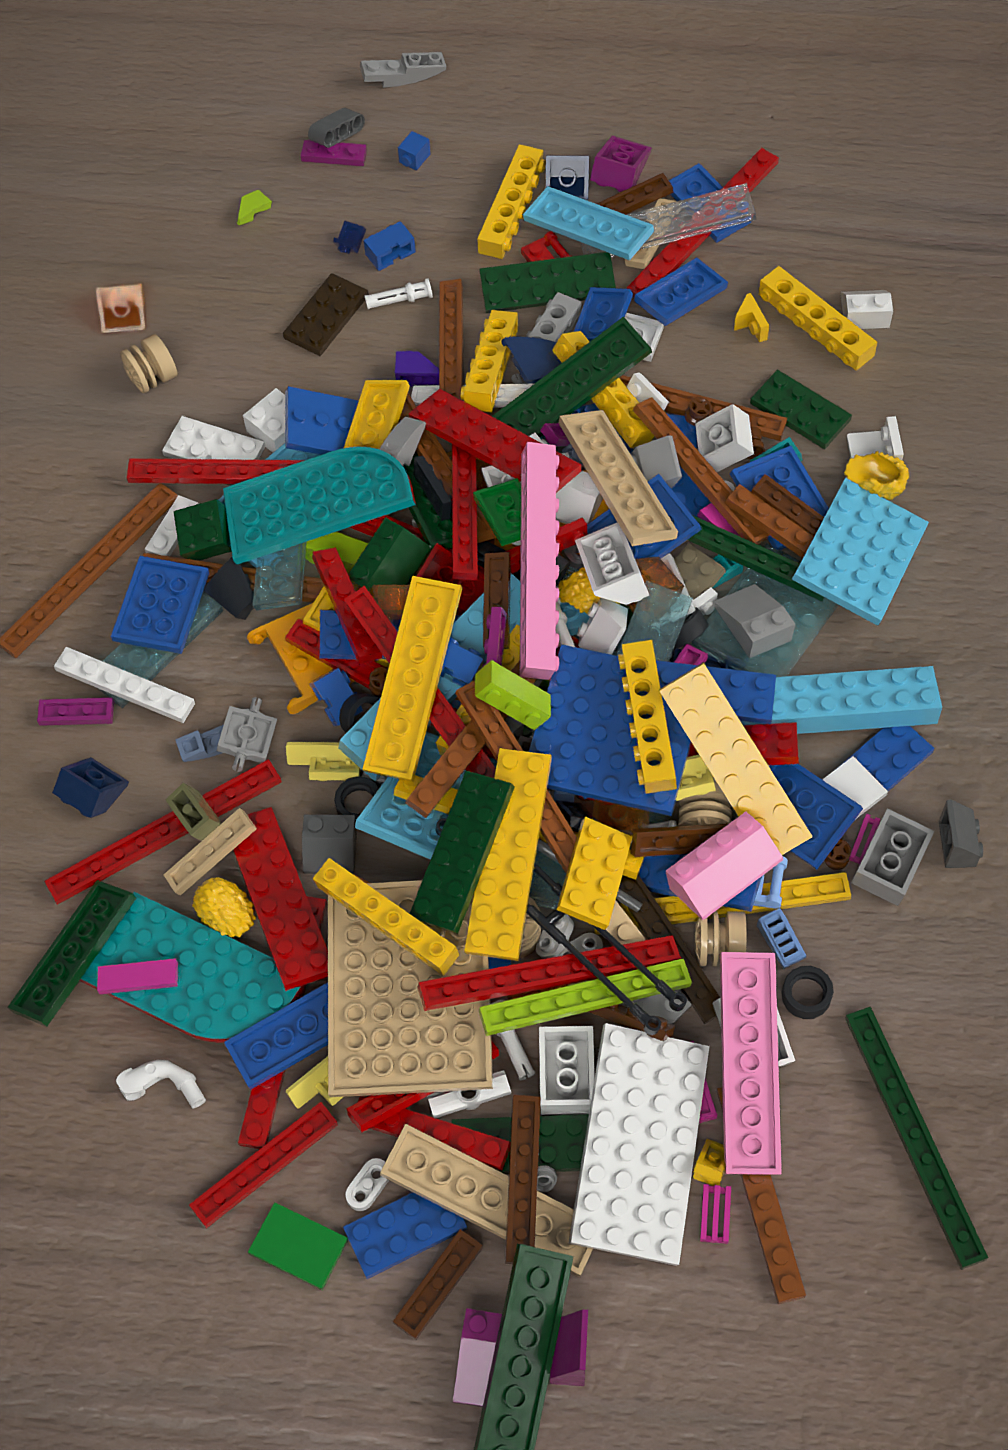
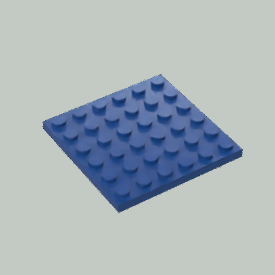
[529,644,692,816]

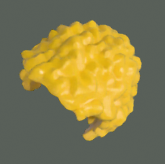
[844,451,909,500]
[558,567,620,615]
[192,877,256,938]

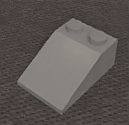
[713,584,796,659]

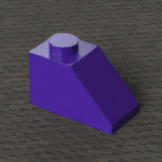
[395,351,439,387]

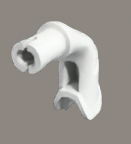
[116,1060,206,1109]

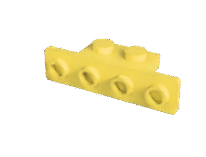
[286,742,361,781]
[676,755,716,801]
[286,1056,343,1109]

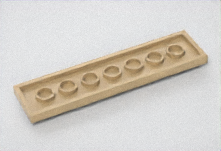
[559,410,678,546]
[380,1124,593,1277]

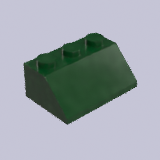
[348,517,430,608]

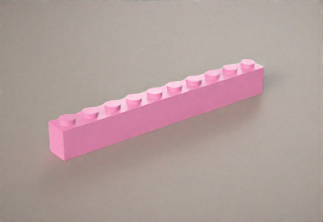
[520,442,559,680]

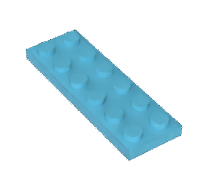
[523,186,654,261]

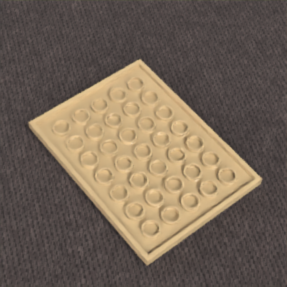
[328,880,493,1097]

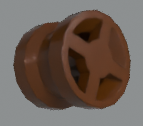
[684,397,712,426]
[369,667,388,698]
[824,839,851,870]

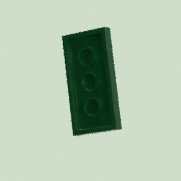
[750,369,852,450]

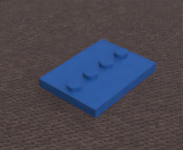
[285,386,359,455]
[730,446,829,552]
[587,474,702,573]
[111,556,209,654]
[769,764,863,870]

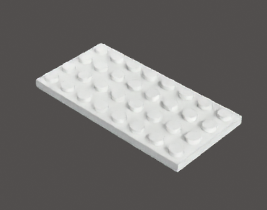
[569,1023,709,1266]

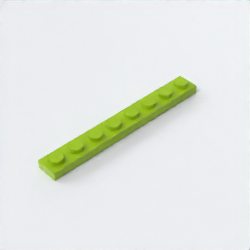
[479,958,692,1036]

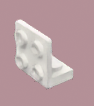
[847,416,904,460]

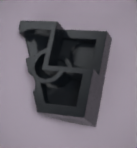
[204,557,259,620]

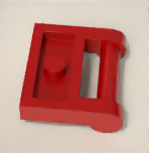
[521,231,572,262]

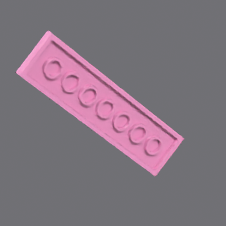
[720,952,782,1175]

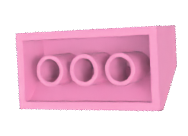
[666,812,783,920]

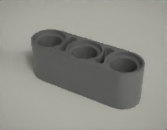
[308,108,365,148]

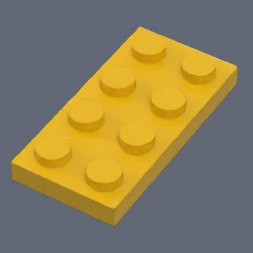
[344,380,410,449]
[556,817,632,930]

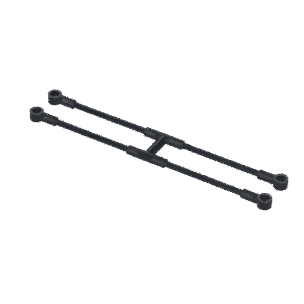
[436,818,687,1035]

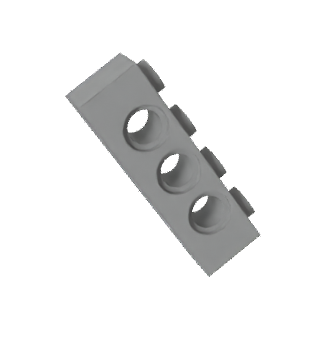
[516,292,581,370]

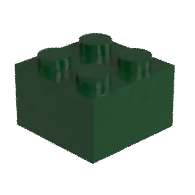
[173,499,232,561]

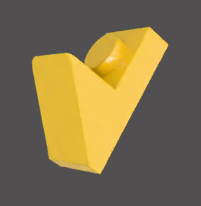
[734,293,769,342]
[693,1139,725,1186]

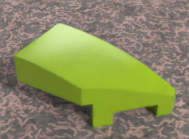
[237,190,272,225]

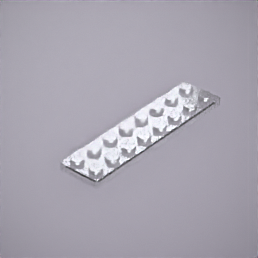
[581,183,756,257]

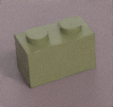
[165,783,222,841]

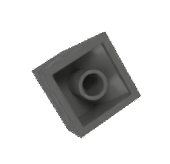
[939,800,983,868]
[302,814,357,874]

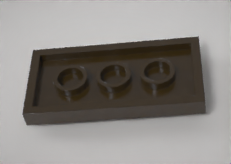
[283,273,369,356]

